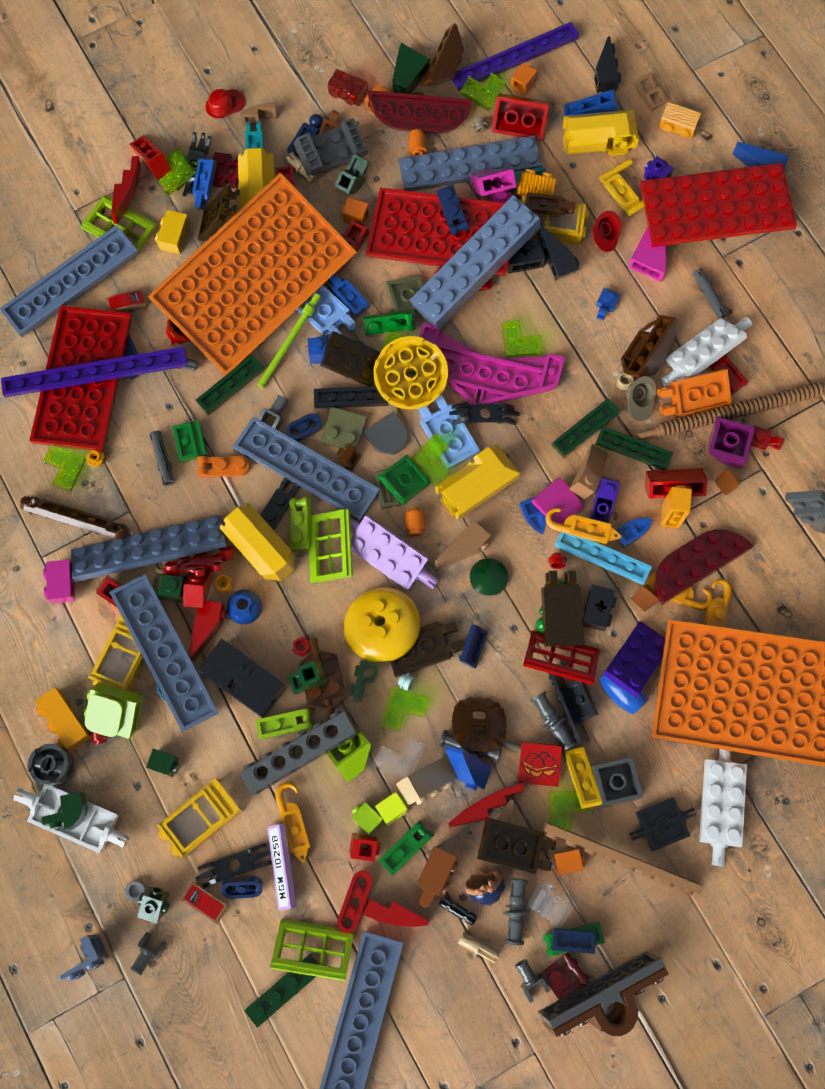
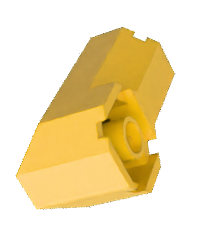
[563,109,639,156]
[238,148,275,210]
[436,444,520,520]
[219,502,295,581]

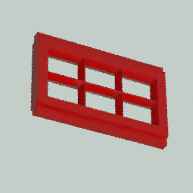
[523,631,600,685]

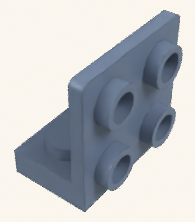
[58,934,109,982]

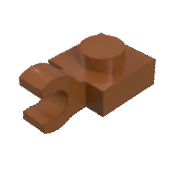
[319,110,340,134]

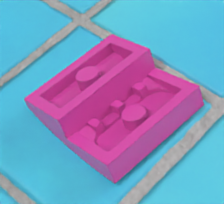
[532,477,584,532]

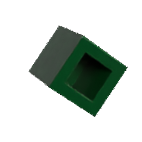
[146,748,180,777]

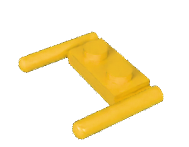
[599,159,644,216]

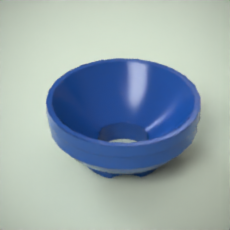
[227,589,262,625]

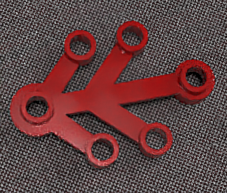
[163,546,234,577]

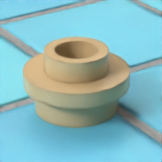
[616,372,635,390]

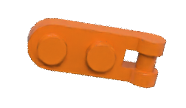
[197,456,250,477]

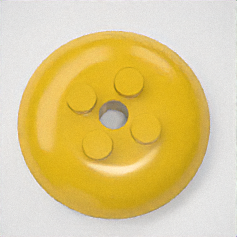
[374,336,448,410]
[344,587,421,663]

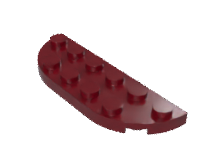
[368,90,472,134]
[654,530,753,605]

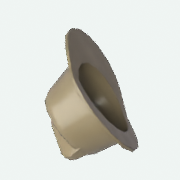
[626,376,656,421]

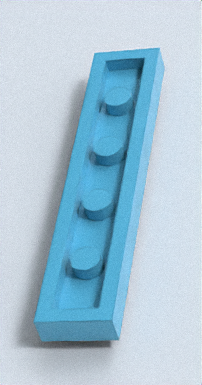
[555,532,652,585]

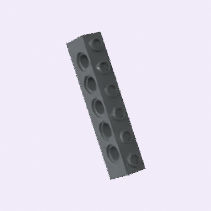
[240,711,359,795]

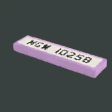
[267,824,297,911]

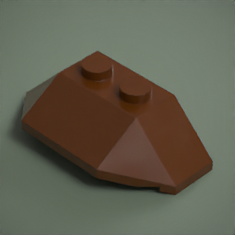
[421,23,464,87]
[621,315,677,377]

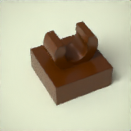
[337,444,362,471]

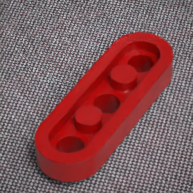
[337,871,373,933]

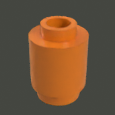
[409,129,427,156]
[405,508,425,537]

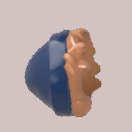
[465,870,506,906]

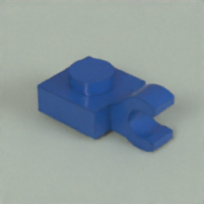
[596,288,620,321]

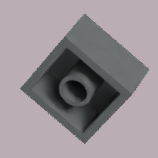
[591,757,643,808]

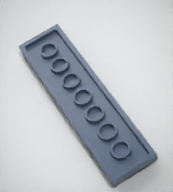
[398,136,542,191]
[0,225,139,337]
[233,417,380,522]
[71,515,227,582]
[109,574,218,733]
[320,931,403,1089]

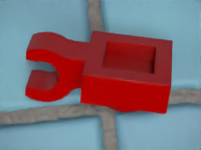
[751,425,784,450]

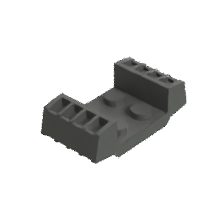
[293,118,368,176]

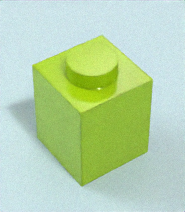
[351,802,384,835]

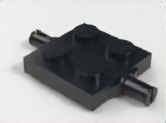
[629,797,697,851]

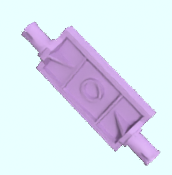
[350,515,440,590]

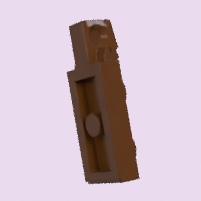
[525,193,575,216]

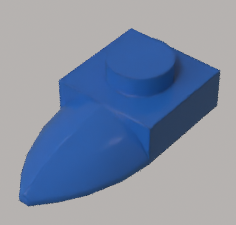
[519,497,546,534]
[615,518,653,547]

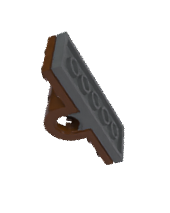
[538,951,669,1037]

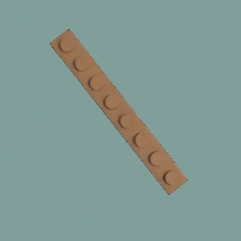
[542,821,703,895]

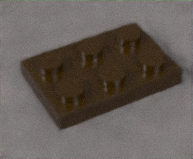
[320,331,381,387]

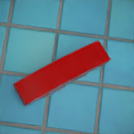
[111,156,141,224]
[448,783,525,828]

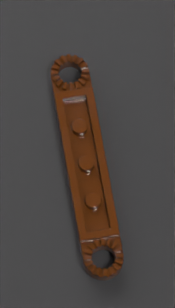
[20,495,128,539]

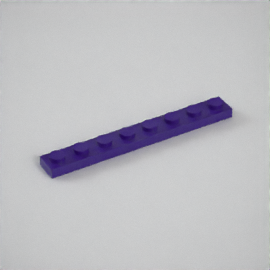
[452,22,579,91]

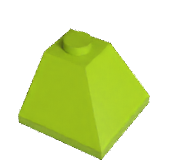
[326,724,371,783]

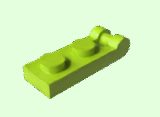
[289,496,311,551]
[255,708,314,740]

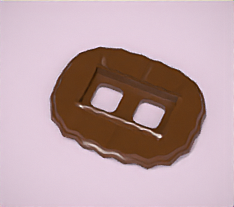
[452,697,507,752]

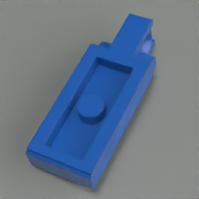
[192,158,217,210]
[328,274,369,318]

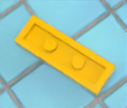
[564,747,602,809]

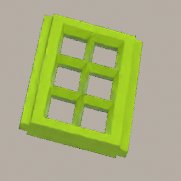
[81,195,158,258]
[309,509,353,584]
[270,919,354,981]

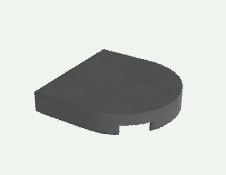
[363,411,408,455]

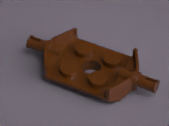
[298,638,347,720]

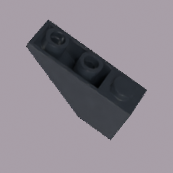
[594,36,621,93]

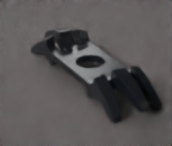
[175,132,211,197]
[449,402,520,425]
[195,843,272,888]

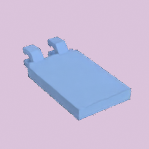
[297,285,357,337]
[417,395,480,470]

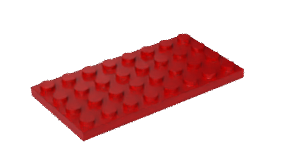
[640,163,797,247]
[366,187,510,276]
[29,306,132,452]

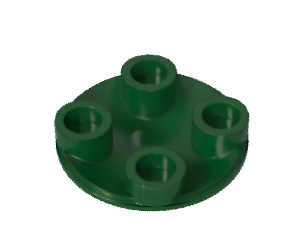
[470,558,508,596]

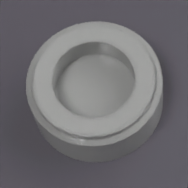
[125,880,147,902]

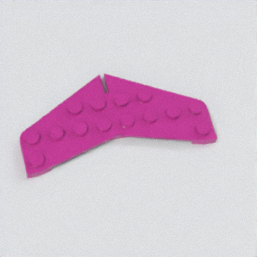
[419,323,565,404]

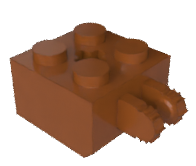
[418,846,458,908]

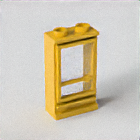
[522,195,589,244]
[88,614,145,691]
[157,778,242,859]

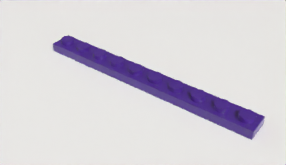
[1,346,188,398]

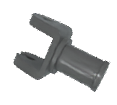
[258,395,288,430]
[130,932,167,975]
[515,959,550,1003]

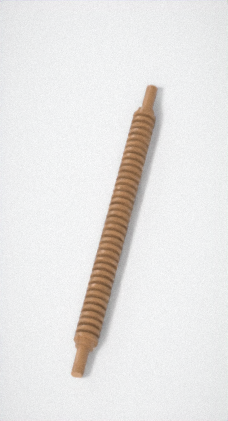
[637,382,825,440]

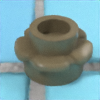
[472,117,489,132]

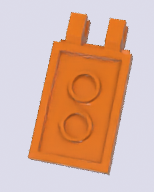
[657,368,732,418]

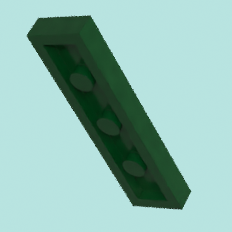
[195,355,265,415]
[552,398,621,458]
[595,426,673,470]
[244,954,319,1028]

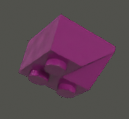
[708,417,755,469]

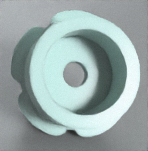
[398,672,415,692]

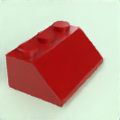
[491,93,550,141]

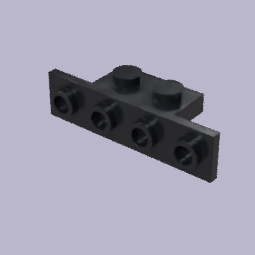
[549,673,599,744]

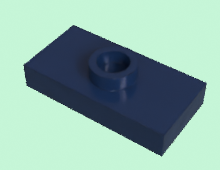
[459,624,488,669]
[552,928,596,954]

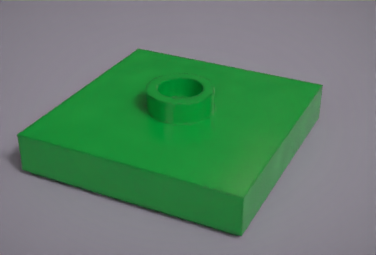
[378,454,431,506]

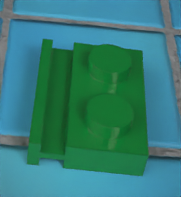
[172,420,207,463]

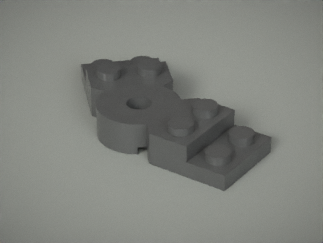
[785,490,825,534]

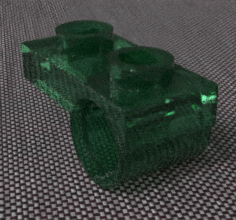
[350,660,378,703]

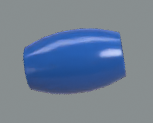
[599,675,649,714]

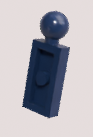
[287,114,323,158]

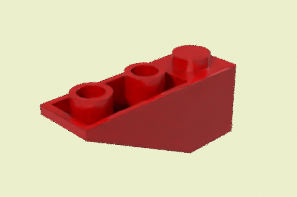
[183,567,214,608]

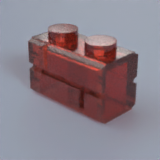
[328,69,368,106]

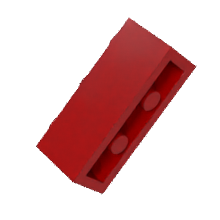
[645,468,708,499]

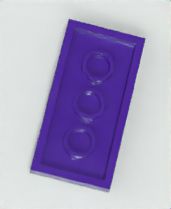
[602,621,665,698]

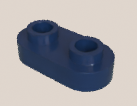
[286,413,322,441]
[221,876,263,899]

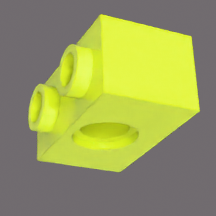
[375,792,409,826]

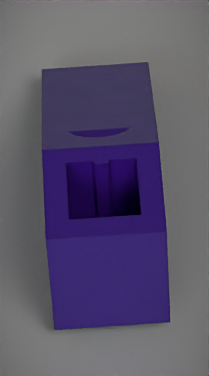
[590,476,620,523]

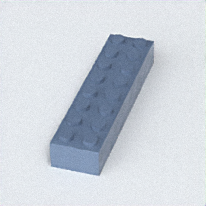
[410,195,541,331]

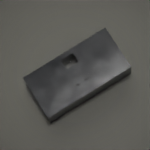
[198,638,287,718]

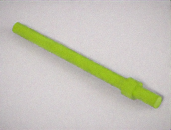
[257,293,321,388]

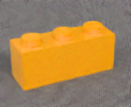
[660,485,692,529]
[35,687,91,751]

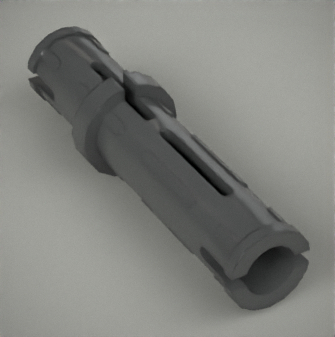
[692,268,729,319]
[149,431,175,486]

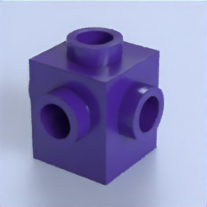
[643,156,674,180]

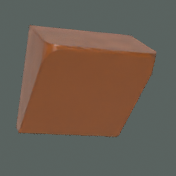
[715,468,740,495]
[630,584,659,611]

